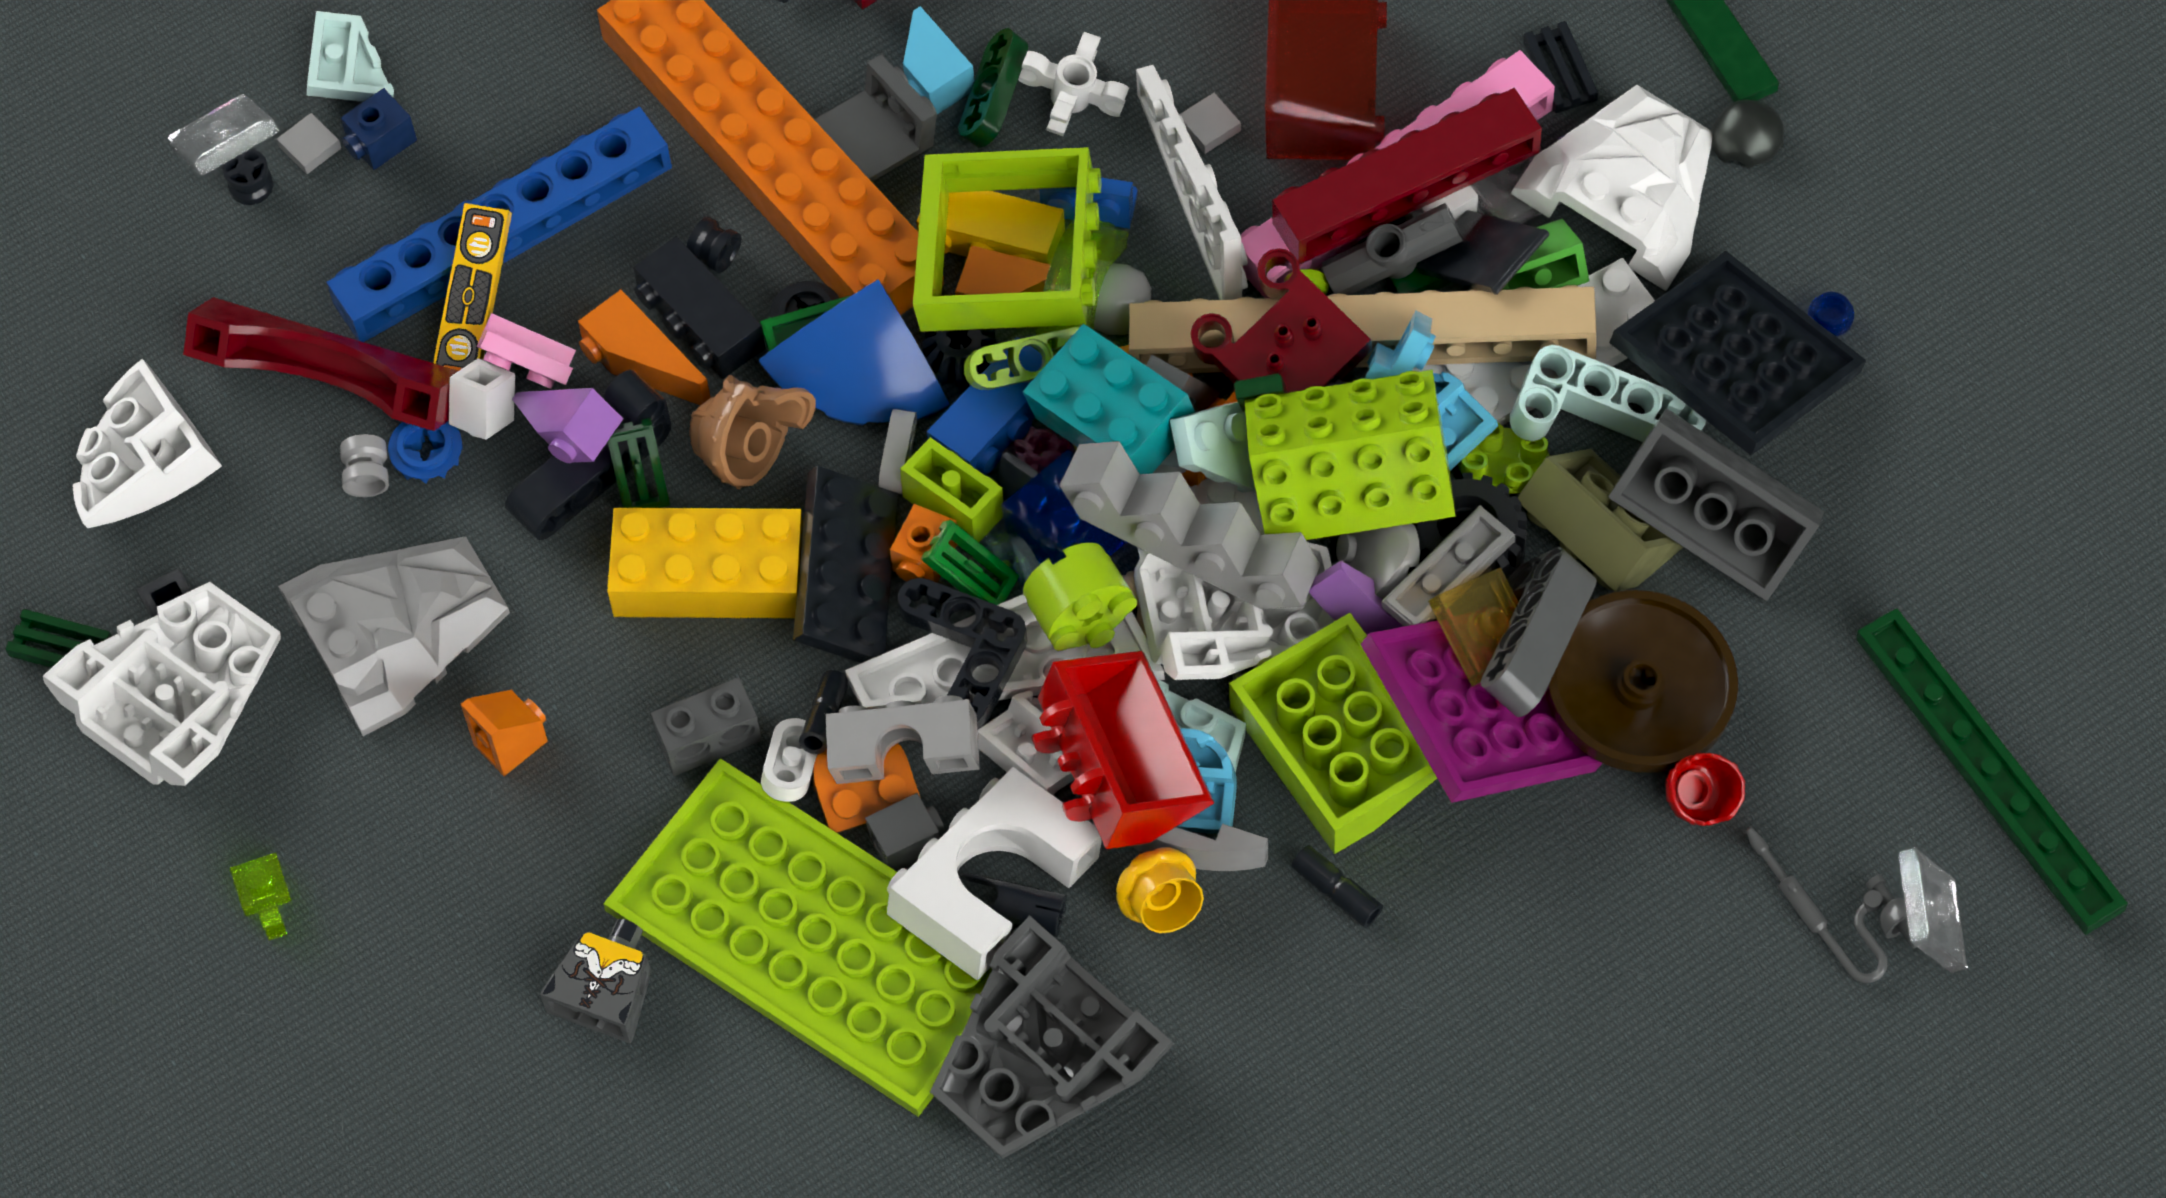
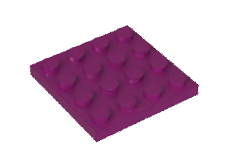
[1360,606,1602,803]

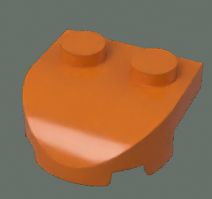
[812,743,920,833]

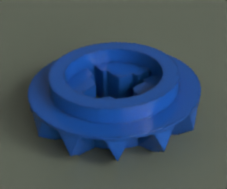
[388,421,463,484]

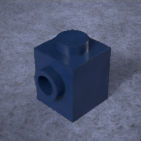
[341,88,417,170]

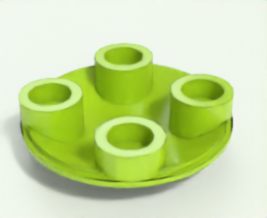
[1458,422,1550,494]

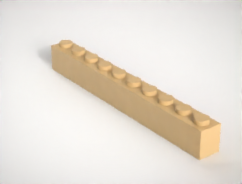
[1129,285,1596,373]

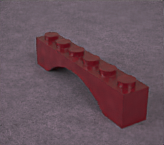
[183,297,458,431]

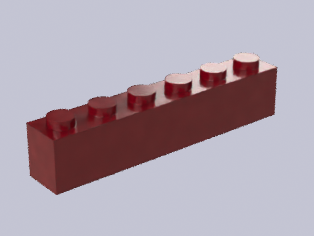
[1272,87,1542,265]

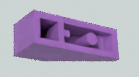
[512,388,623,463]

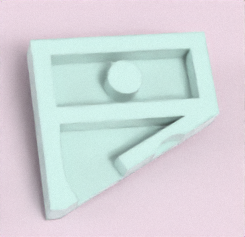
[307,11,394,102]
[1170,402,1256,493]

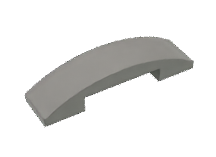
[1131,824,1268,871]

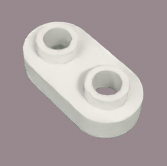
[761,718,818,802]

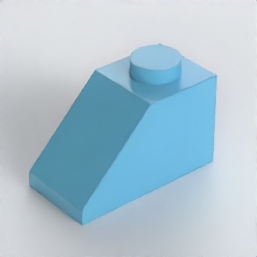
[903,6,974,114]

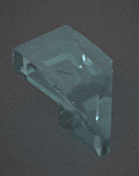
[983,530,1040,588]

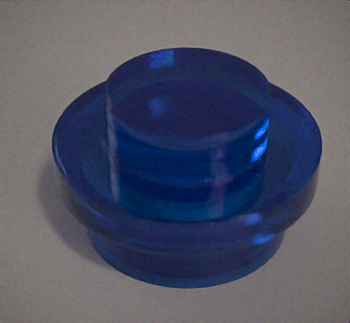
[1808,292,1854,336]

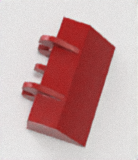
[1031,651,1214,849]

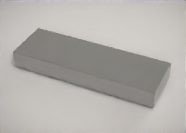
[1382,505,1515,626]

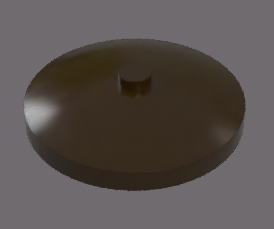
[1546,590,1738,773]

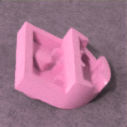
[477,313,576,389]

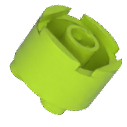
[1023,543,1137,651]

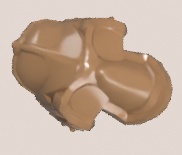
[689,375,816,490]

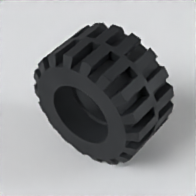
[1410,473,1527,603]

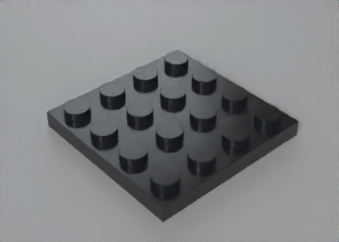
[1609,251,1866,455]

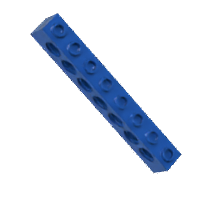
[326,106,672,342]

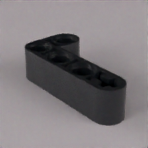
[505,369,672,540]

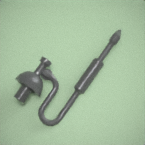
[1746,827,1928,983]

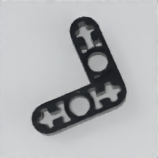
[898,578,1028,730]

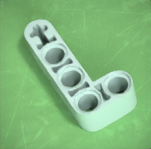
[1510,345,1706,442]

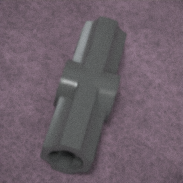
[1321,203,1463,295]

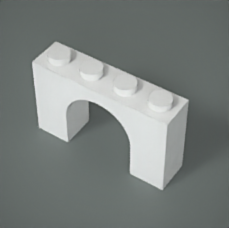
[887,767,1102,981]

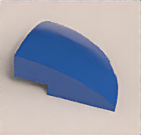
[758,280,950,425]

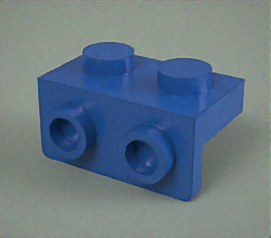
[1039,178,1138,229]

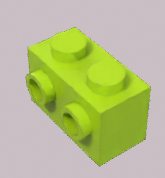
[900,437,1004,542]

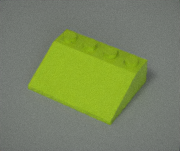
[1229,613,1437,854]

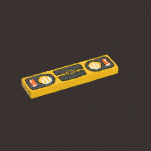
[433,203,512,371]

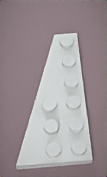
[1136,65,1248,300]

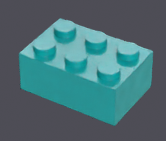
[1022,323,1195,474]

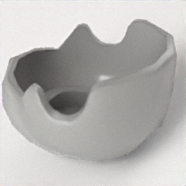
[1086,263,1152,335]

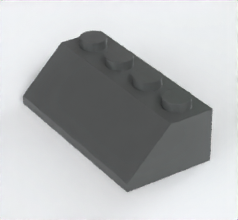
[1608,408,1825,601]

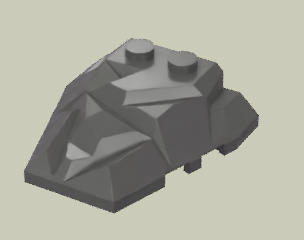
[930,915,1174,1159]

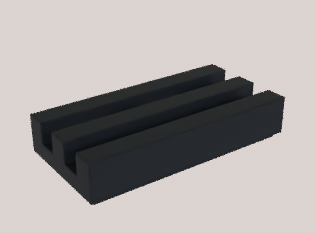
[1523,21,1598,113]

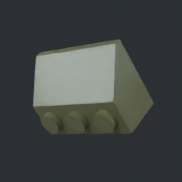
[1518,449,1683,592]

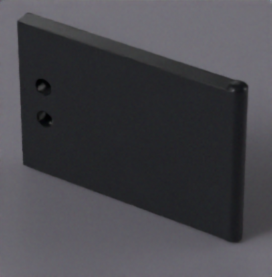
[1416,210,1550,295]

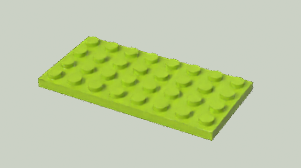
[603,758,992,1117]

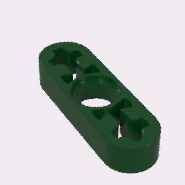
[958,28,1028,148]

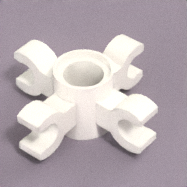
[1018,32,1129,136]

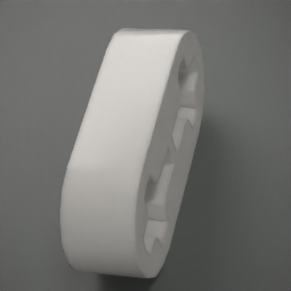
[879,409,917,494]

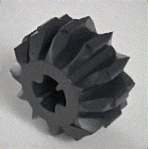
[920,329,999,390]

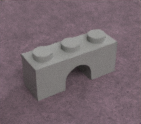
[826,695,980,784]

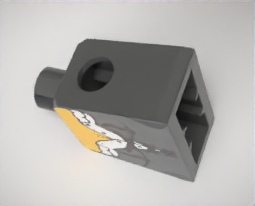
[540,919,651,1044]

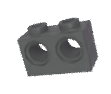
[650,677,762,776]

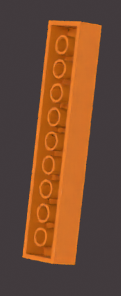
[597,0,944,315]

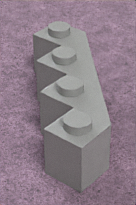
[1059,441,1321,609]

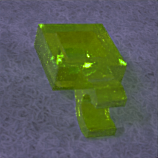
[230,852,292,941]

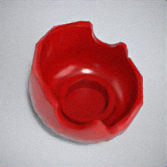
[1666,753,1745,826]

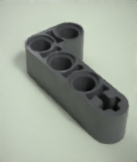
[1481,547,1597,717]

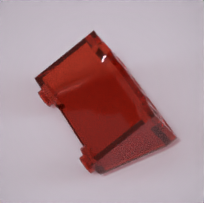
[1265,0,1387,160]

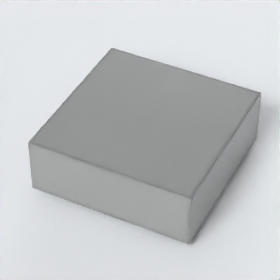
[1179,92,1241,154]
[276,113,341,174]

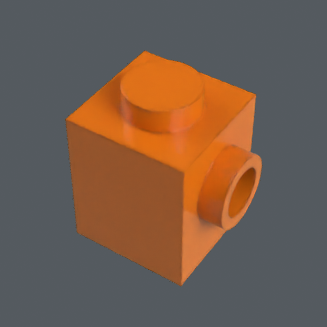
[890,504,957,583]

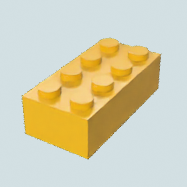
[607,508,804,618]

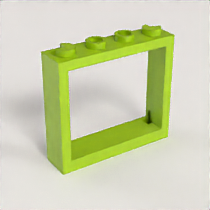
[913,147,1102,332]

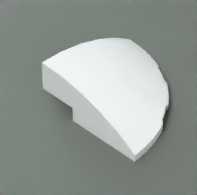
[73,359,222,528]

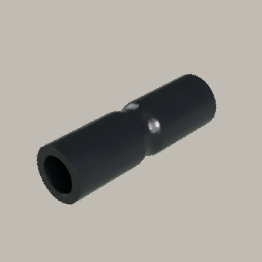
[799,670,849,754]
[1291,845,1383,928]

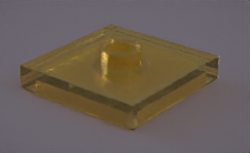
[1428,567,1518,687]

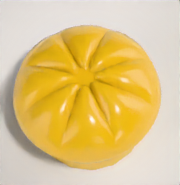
[1116,847,1204,933]

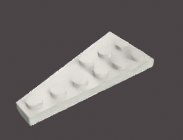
[845,594,1165,710]

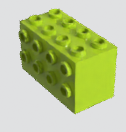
[1244,370,1456,540]

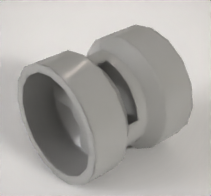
[340,434,389,497]

